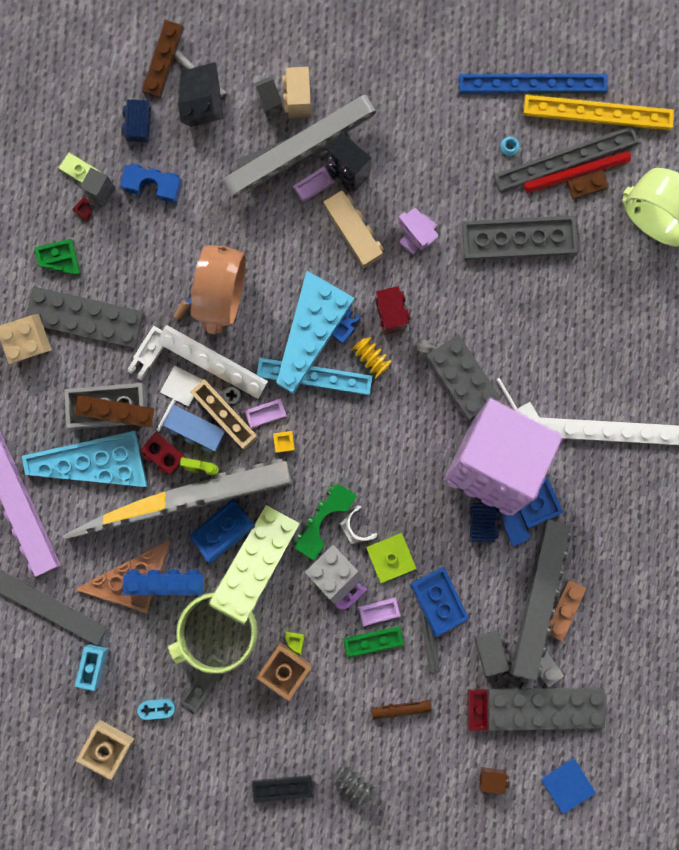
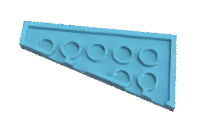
[276,271,355,394]
[22,431,148,487]

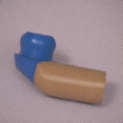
[174,299,191,320]

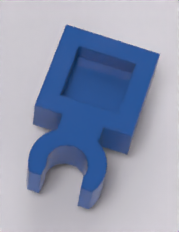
[331,309,360,345]

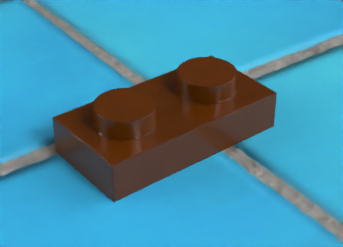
[567,170,609,200]

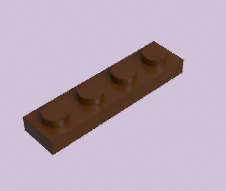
[142,20,184,98]
[74,395,156,428]

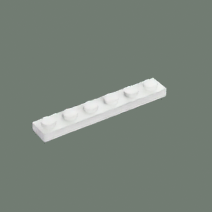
[157,325,268,399]

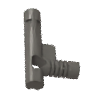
[502,671,528,689]

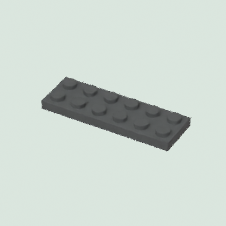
[462,215,578,260]
[25,286,144,349]
[487,687,605,731]

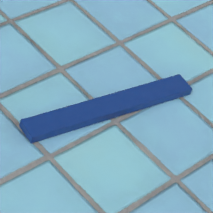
[459,74,608,94]

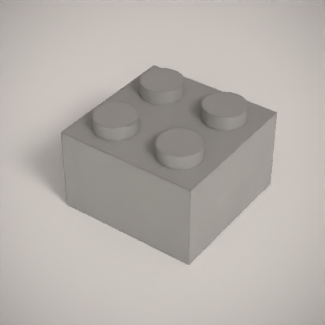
[305,545,364,604]

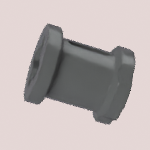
[223,387,242,406]

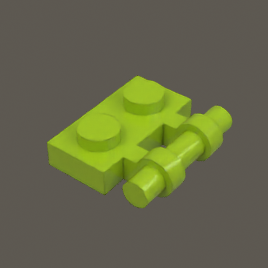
[180,458,219,476]

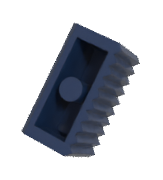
[121,99,152,142]
[470,503,499,542]

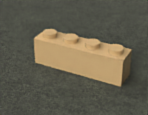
[323,190,384,269]
[190,379,258,450]

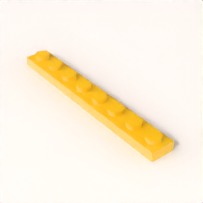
[523,95,674,130]

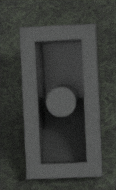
[255,76,283,117]

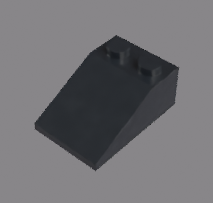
[178,62,224,127]

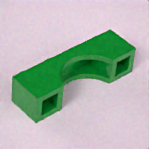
[294,483,357,561]

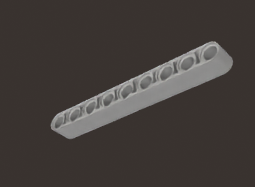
[222,95,376,199]

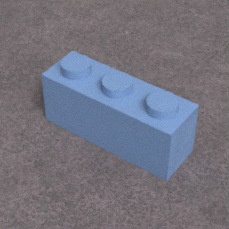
[163,405,227,453]

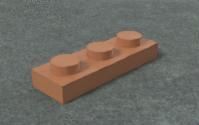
[549,580,586,641]

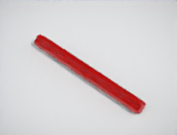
[524,151,631,193]

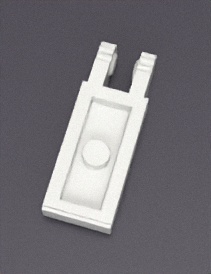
[127,326,164,380]

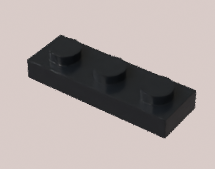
[252,775,313,802]

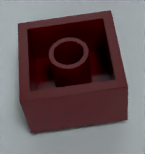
[375,286,410,335]

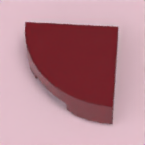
[72,196,92,222]

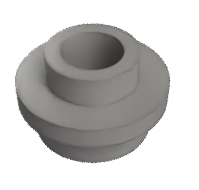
[416,339,435,353]

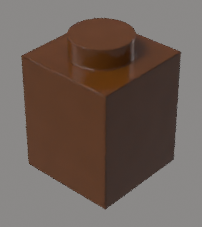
[479,767,509,794]

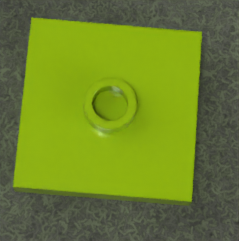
[366,533,417,583]

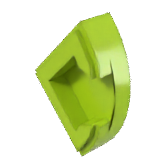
[285,631,305,655]

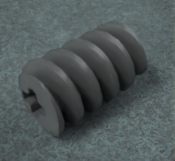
[332,762,376,806]

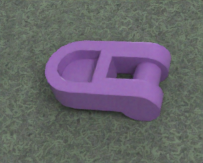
[333,583,367,609]

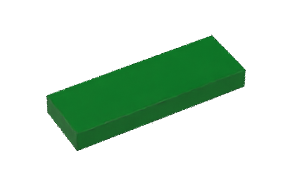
[343,626,404,658]

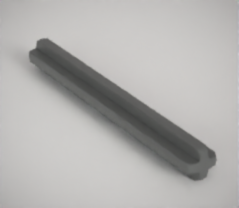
[415,576,440,673]

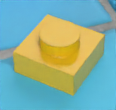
[273,431,295,453]

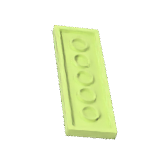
[209,505,300,624]

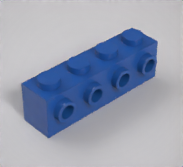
[123,570,203,595]

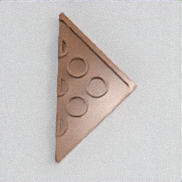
[76,541,171,613]

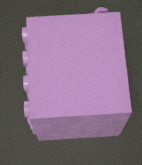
[443,398,563,516]

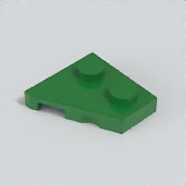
[34,239,81,276]

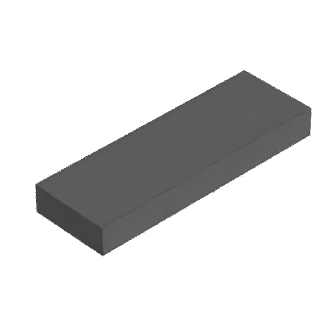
[180,652,228,713]

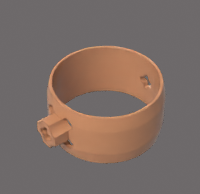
[191,245,246,334]

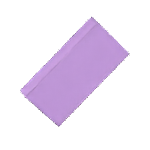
[293,167,334,203]
[245,399,287,429]
[358,597,401,626]

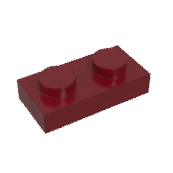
[467,689,488,731]

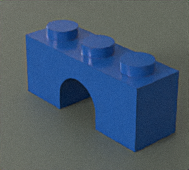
[120,164,183,204]

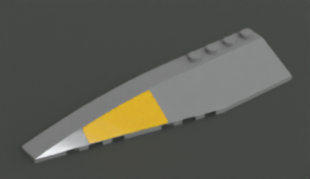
[63,459,292,539]

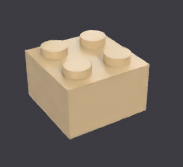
[282,67,311,118]
[0,314,52,364]
[76,720,135,780]

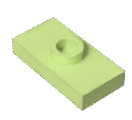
[59,153,100,183]

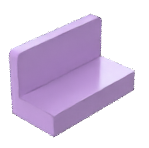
[398,208,438,251]

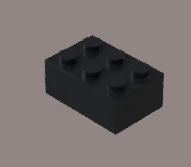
[327,132,372,192]

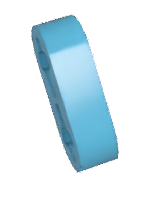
[137,699,176,720]

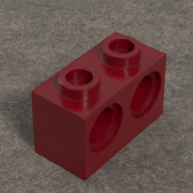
[140,432,187,475]

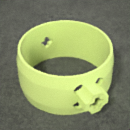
[622,168,679,247]
[168,593,258,674]

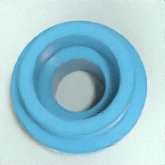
[500,137,519,156]

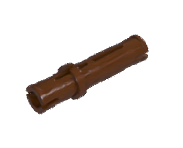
[371,700,431,720]

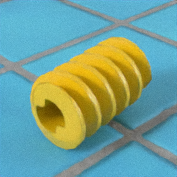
[351,337,392,379]

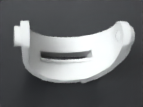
[339,505,377,544]

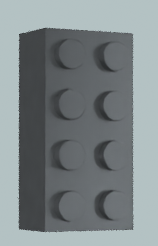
[425,334,501,421]

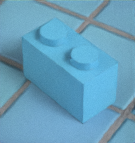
[75,644,109,691]

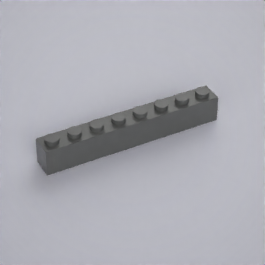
[510,520,572,681]

